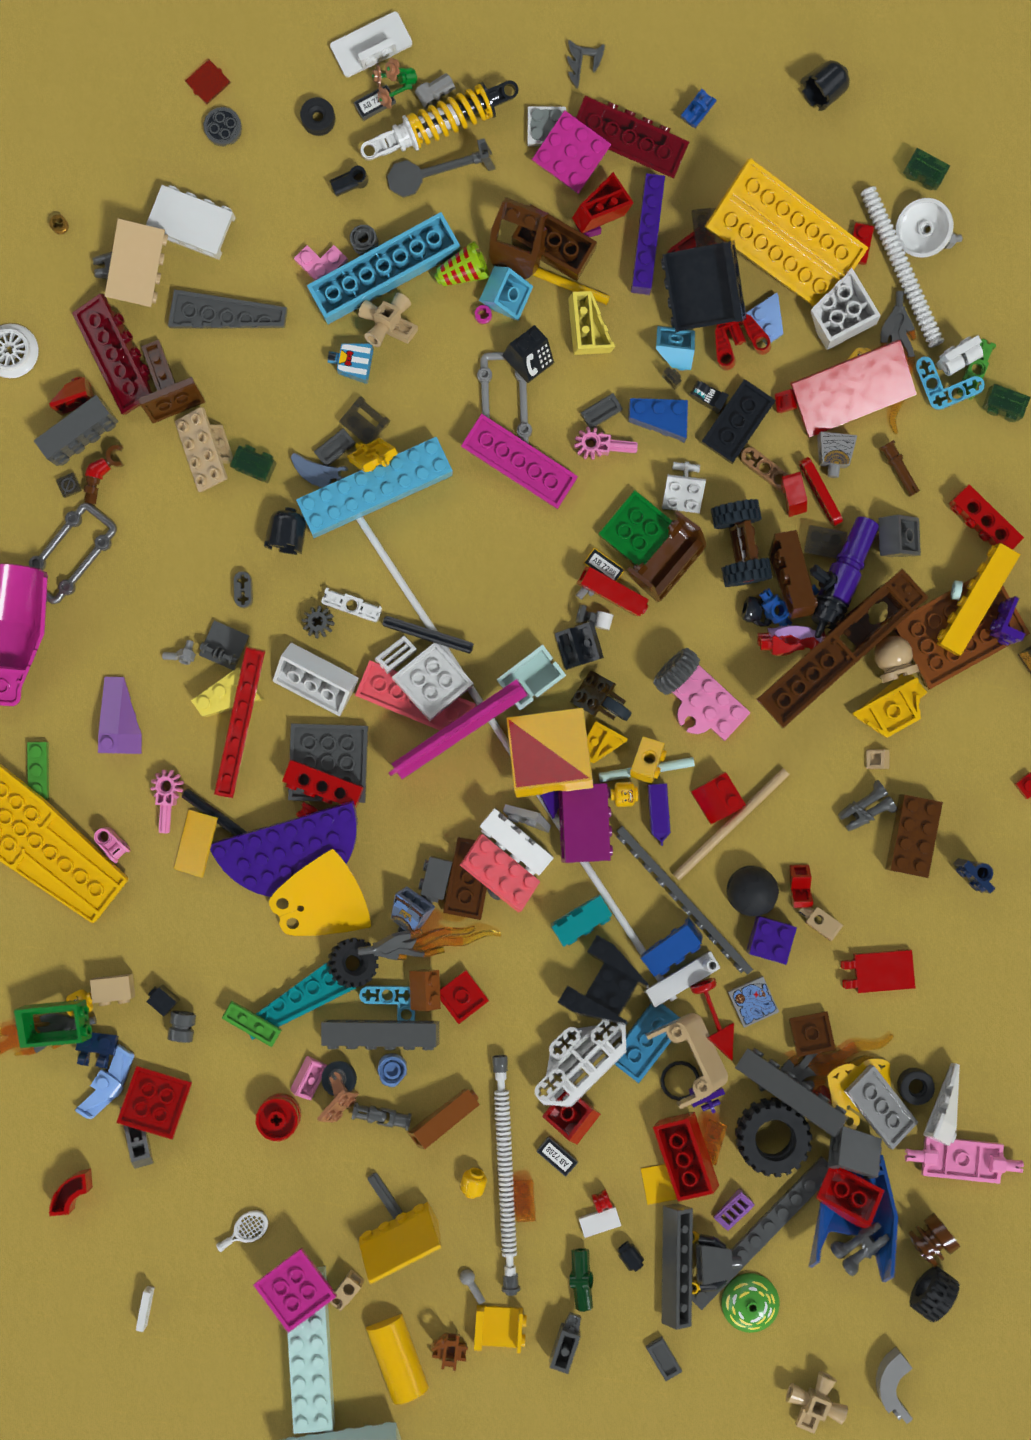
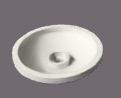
[896,198,954,258]

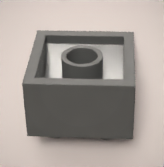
[878,515,921,557]

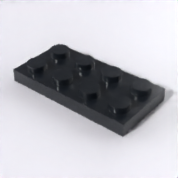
[701,379,776,464]

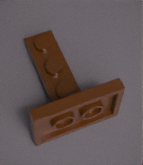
[138,339,205,424]

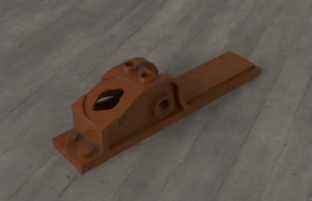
[756,568,929,728]

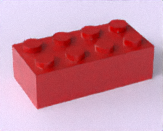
[653,1112,719,1202]

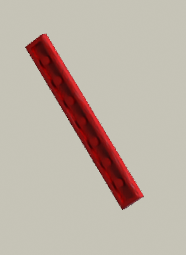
[214,646,265,798]

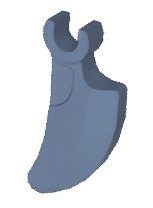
[291,453,348,487]

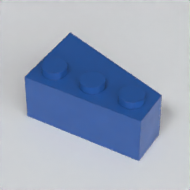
[628,398,688,443]
[641,917,703,977]

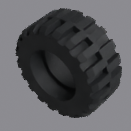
[735,1097,812,1177]

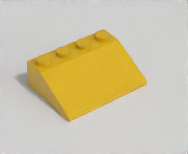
[359,1202,441,1284]

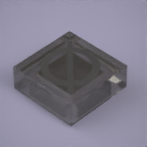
[56,472,82,498]

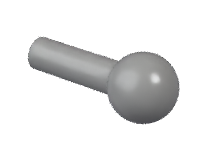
[460,1269,486,1305]

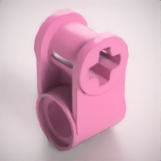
[94,827,131,863]

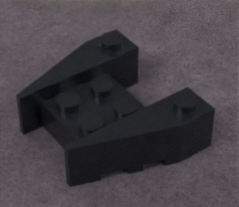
[558,935,649,1025]

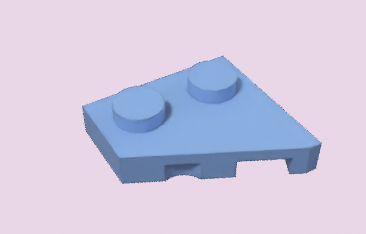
[746,293,783,345]

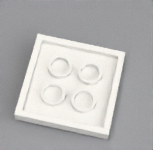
[392,643,474,721]

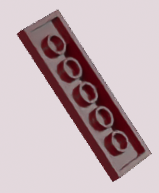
[576,95,690,179]
[72,293,153,415]

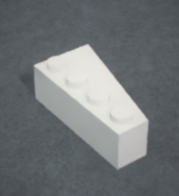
[479,808,554,876]

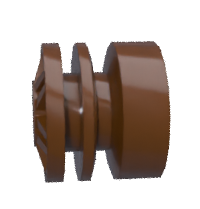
[908,1213,961,1267]

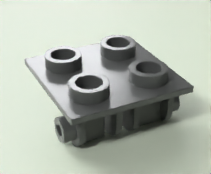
[199,620,249,670]

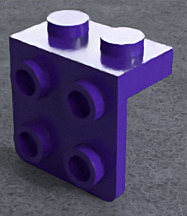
[990,596,1025,646]

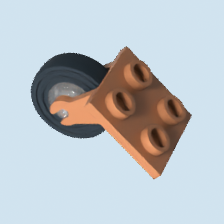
[317,1061,359,1123]

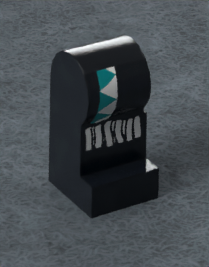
[689,381,729,414]

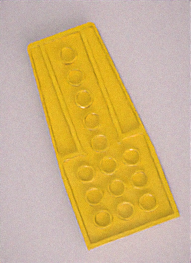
[0,764,128,923]

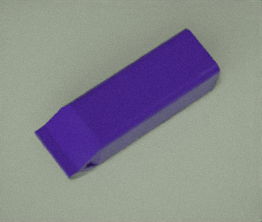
[647,783,671,846]

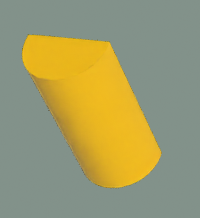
[366,1314,429,1405]

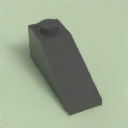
[120,1107,154,1169]

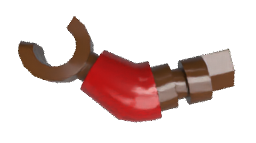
[84,445,124,505]

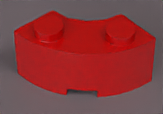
[49,1168,93,1216]

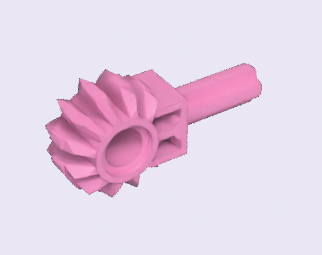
[574,427,638,460]
[151,770,184,833]

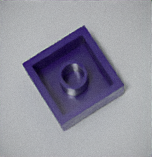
[746,916,797,965]

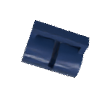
[953,858,996,894]

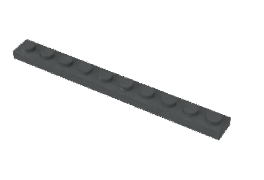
[616,826,753,975]
[692,1156,829,1310]

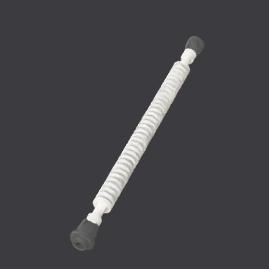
[492,1055,521,1296]

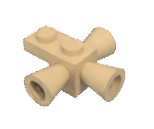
[359,293,418,347]
[786,1371,848,1434]

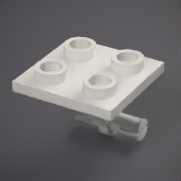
[662,461,706,513]

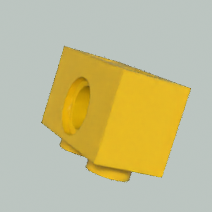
[630,736,667,784]

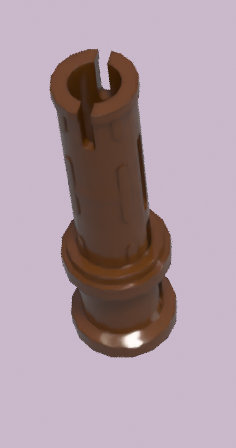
[879,440,920,497]

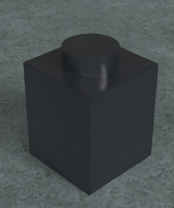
[146,985,180,1017]

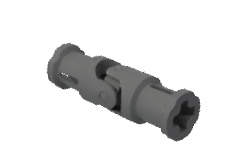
[351,1102,412,1131]

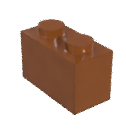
[409,969,441,1011]

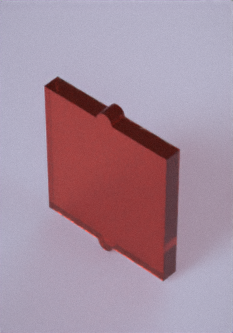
[185,59,231,105]

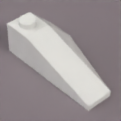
[923,1063,960,1146]

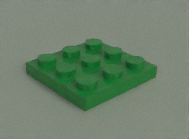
[598,490,672,565]

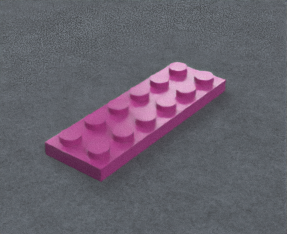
[461,413,578,509]

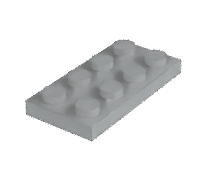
[844,1065,918,1150]

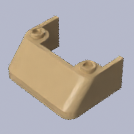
[645,1013,728,1109]

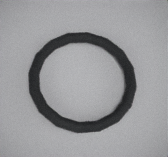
[660,1061,700,1101]

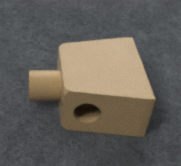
[799,907,843,941]

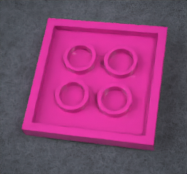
[532,110,611,194]
[254,1247,337,1333]

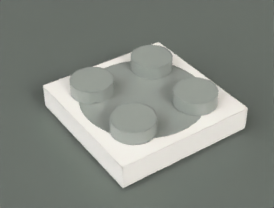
[528,106,566,146]

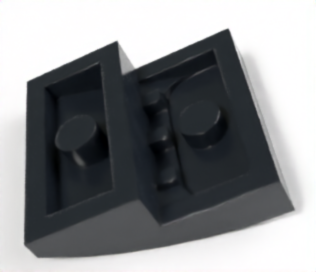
[555,621,604,670]

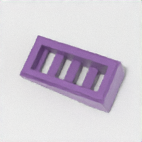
[713,1189,755,1231]

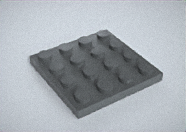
[288,723,368,803]

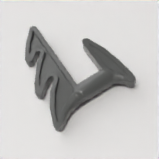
[567,40,605,89]

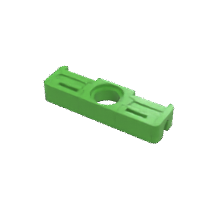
[957,339,996,400]

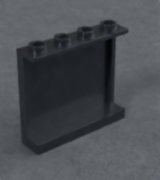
[661,240,747,333]

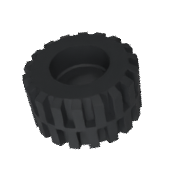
[909,1266,959,1322]

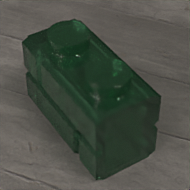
[903,148,950,191]
[982,384,1030,422]
[230,445,276,484]

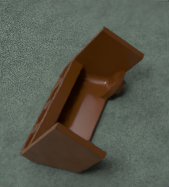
[627,510,706,602]

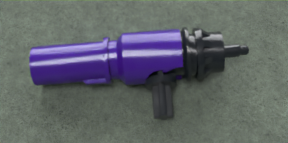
[809,517,879,638]

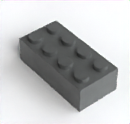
[34,395,119,466]

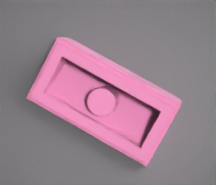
[290,1056,328,1101]

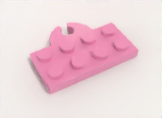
[672,665,750,741]

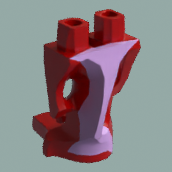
[757,625,826,656]

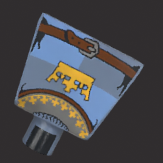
[391,886,435,934]

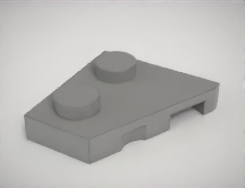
[503,804,551,833]

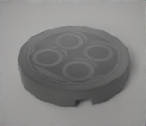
[203,107,242,147]

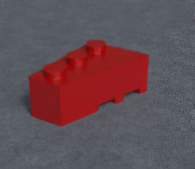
[572,172,634,233]

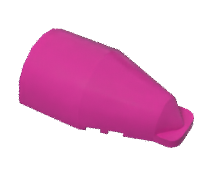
[0,563,48,706]

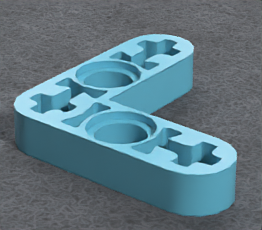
[916,357,985,410]
[359,985,415,1020]

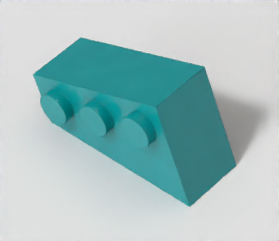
[551,894,612,947]

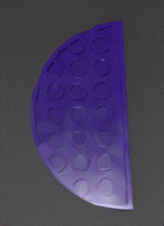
[210,801,358,897]

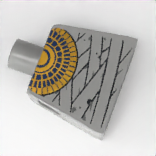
[817,432,857,478]

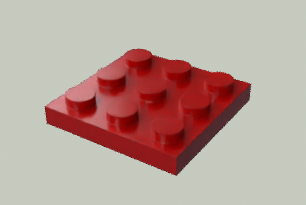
[116,1066,193,1140]

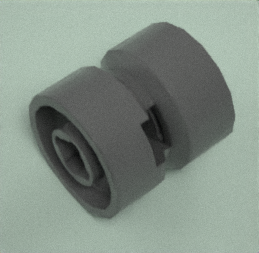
[167,1011,196,1043]

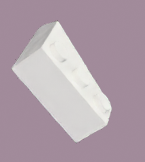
[811,268,881,350]

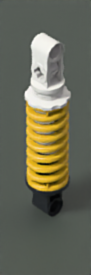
[360,80,519,161]

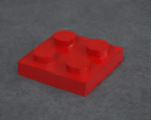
[440,969,489,1024]

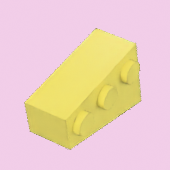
[568,291,615,355]
[191,667,264,717]

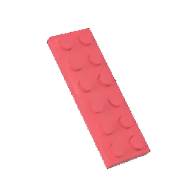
[355,660,476,730]

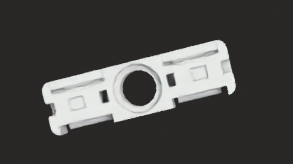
[321,588,382,623]

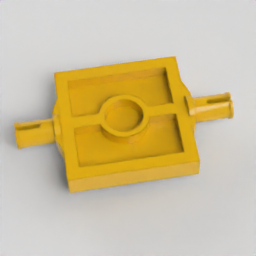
[347,438,398,472]

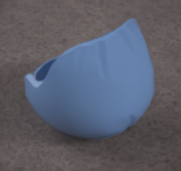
[377,1053,407,1087]

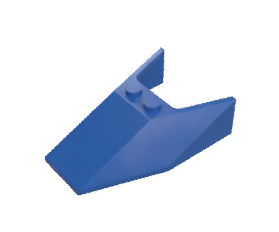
[808,1155,898,1282]

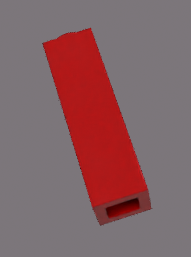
[577,567,649,617]

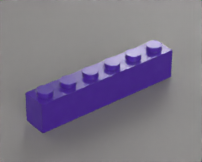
[631,173,665,295]

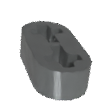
[234,571,253,608]

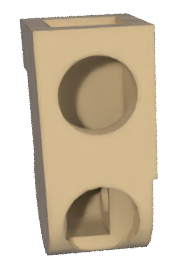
[329,1269,364,1311]

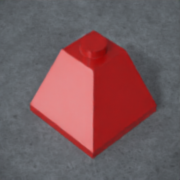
[49,377,94,415]

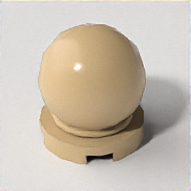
[874,636,919,683]

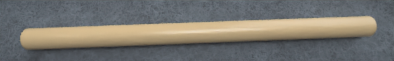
[673,768,789,881]

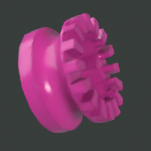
[475,305,492,324]

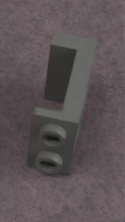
[828,1126,882,1179]

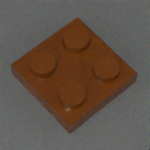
[789,1011,836,1057]

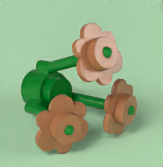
[372,58,417,109]

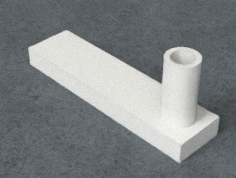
[644,951,720,1007]

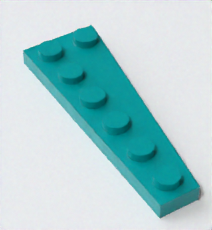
[250,963,357,1040]

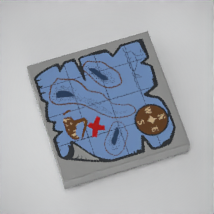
[728,976,779,1028]

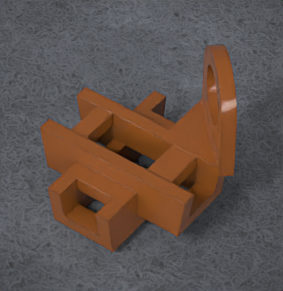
[431,1332,468,1371]

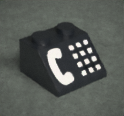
[502,325,554,383]

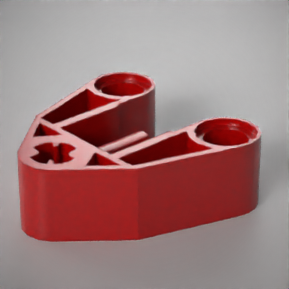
[715,314,771,370]

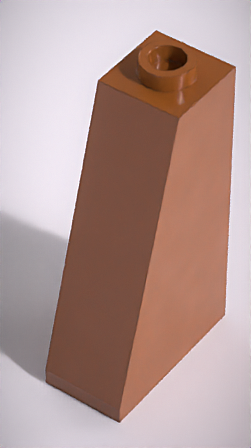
[407,1089,480,1149]

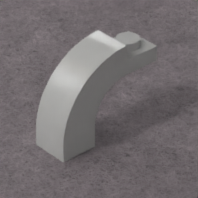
[876,1347,913,1424]

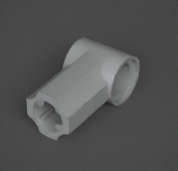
[415,73,455,109]

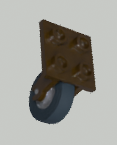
[570,670,632,721]

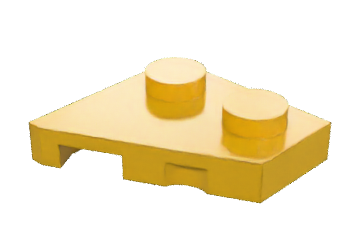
[587,721,628,764]

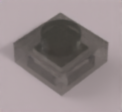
[662,367,682,390]

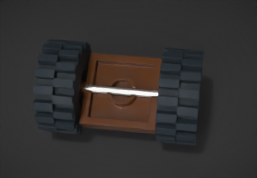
[711,499,773,587]

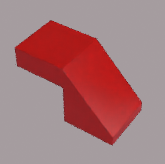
[782,472,807,517]
[789,865,813,908]

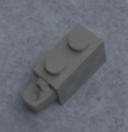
[418,856,453,904]
[549,1312,581,1374]

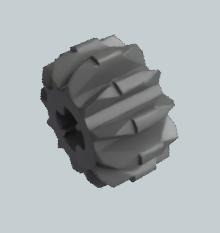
[302,606,335,639]

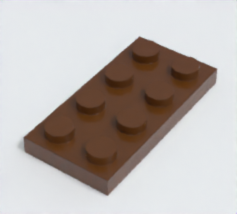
[443,837,496,920]

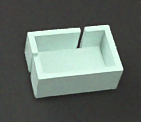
[497,645,566,711]

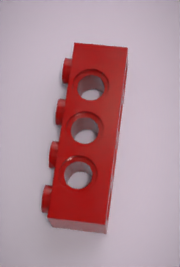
[948,484,1024,550]
[282,760,364,808]

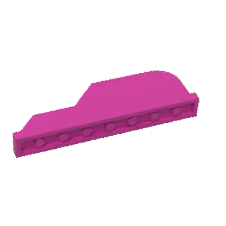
[388,679,528,779]

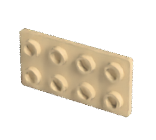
[175,407,234,492]

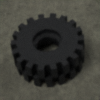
[327,938,379,988]

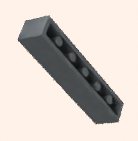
[321,1020,439,1050]
[735,1048,849,1137]
[662,1203,693,1330]

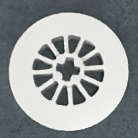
[0,324,38,378]

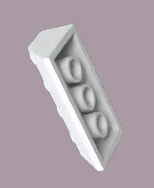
[273,643,359,716]

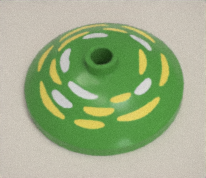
[721,1273,780,1333]

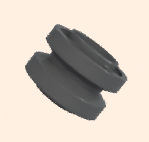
[350,225,379,255]

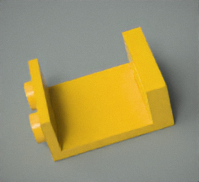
[474,1305,527,1353]

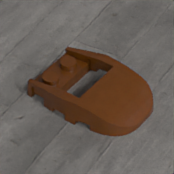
[489,197,548,279]

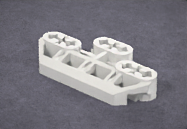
[535,1020,627,1107]

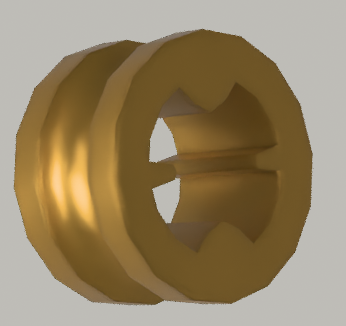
[49,215,69,234]

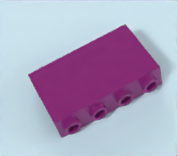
[558,783,613,863]

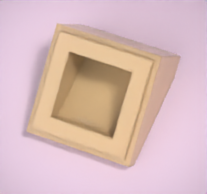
[866,750,890,769]

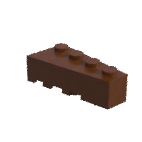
[768,530,817,619]

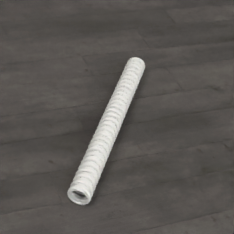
[860,186,944,348]

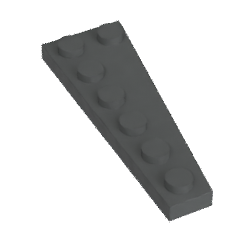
[168,289,288,329]

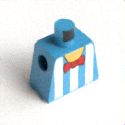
[328,344,374,384]

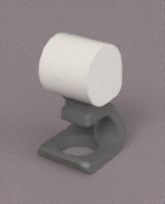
[575,605,614,630]

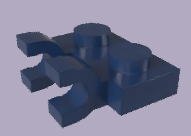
[75,1032,119,1069]

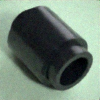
[617,1241,644,1272]

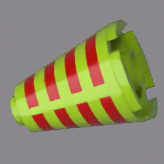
[435,241,490,287]

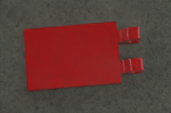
[841,949,916,993]

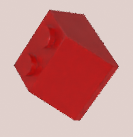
[691,772,746,824]
[542,1089,601,1145]

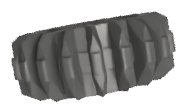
[653,648,700,695]

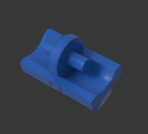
[681,89,717,129]

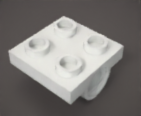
[935,335,983,376]

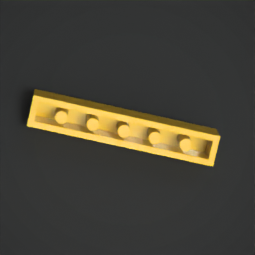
[937,543,1021,656]

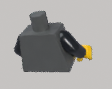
[692,1231,742,1294]

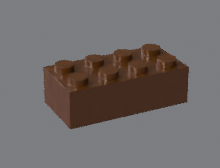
[512,204,597,281]
[885,794,943,878]

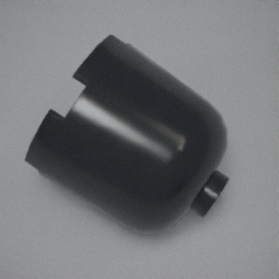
[801,60,850,111]
[264,507,306,555]

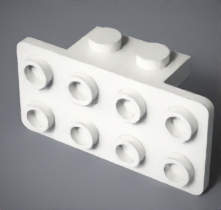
[330,12,412,77]

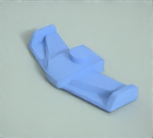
[75,1044,135,1119]

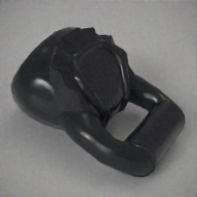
[742,596,775,627]

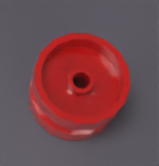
[255,1093,301,1141]

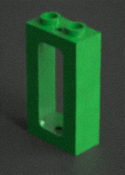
[14,999,92,1048]

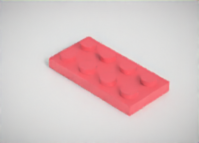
[460,834,540,913]

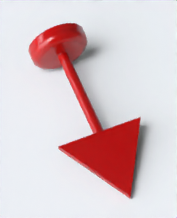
[690,978,734,1061]

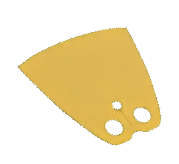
[269,849,371,936]

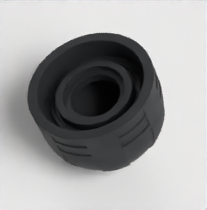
[727,866,779,917]

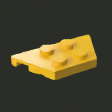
[852,677,921,738]

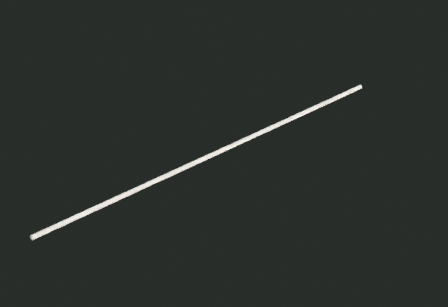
[356,517,677,1002]

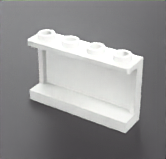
[146,185,236,260]

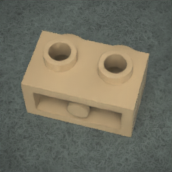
[90,974,135,1006]

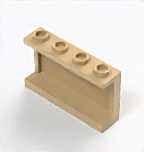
[105,218,168,307]

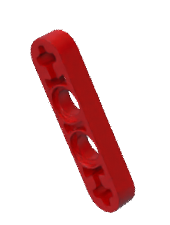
[799,457,843,527]

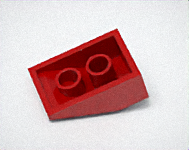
[816,1168,885,1229]

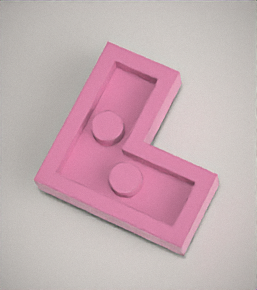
[294,245,348,280]

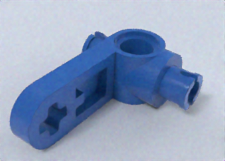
[759,584,819,627]

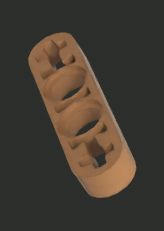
[740,447,789,494]

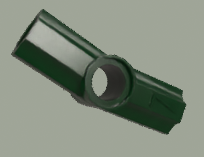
[569,1248,593,1312]

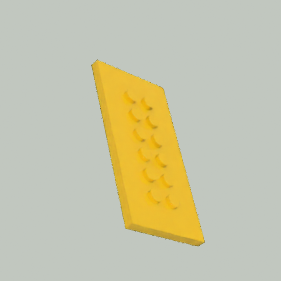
[704,158,868,307]

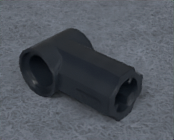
[329,165,369,197]

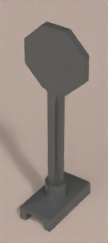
[387,138,496,198]

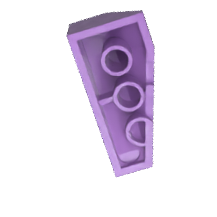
[98,677,142,754]

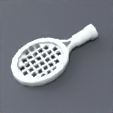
[216,1210,269,1252]

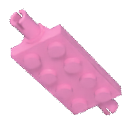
[905,1136,1024,1184]

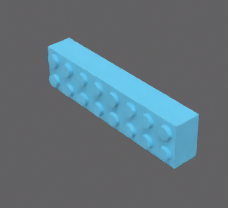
[307,212,460,324]
[296,436,453,538]

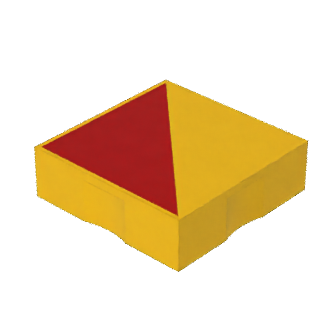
[507,708,593,798]

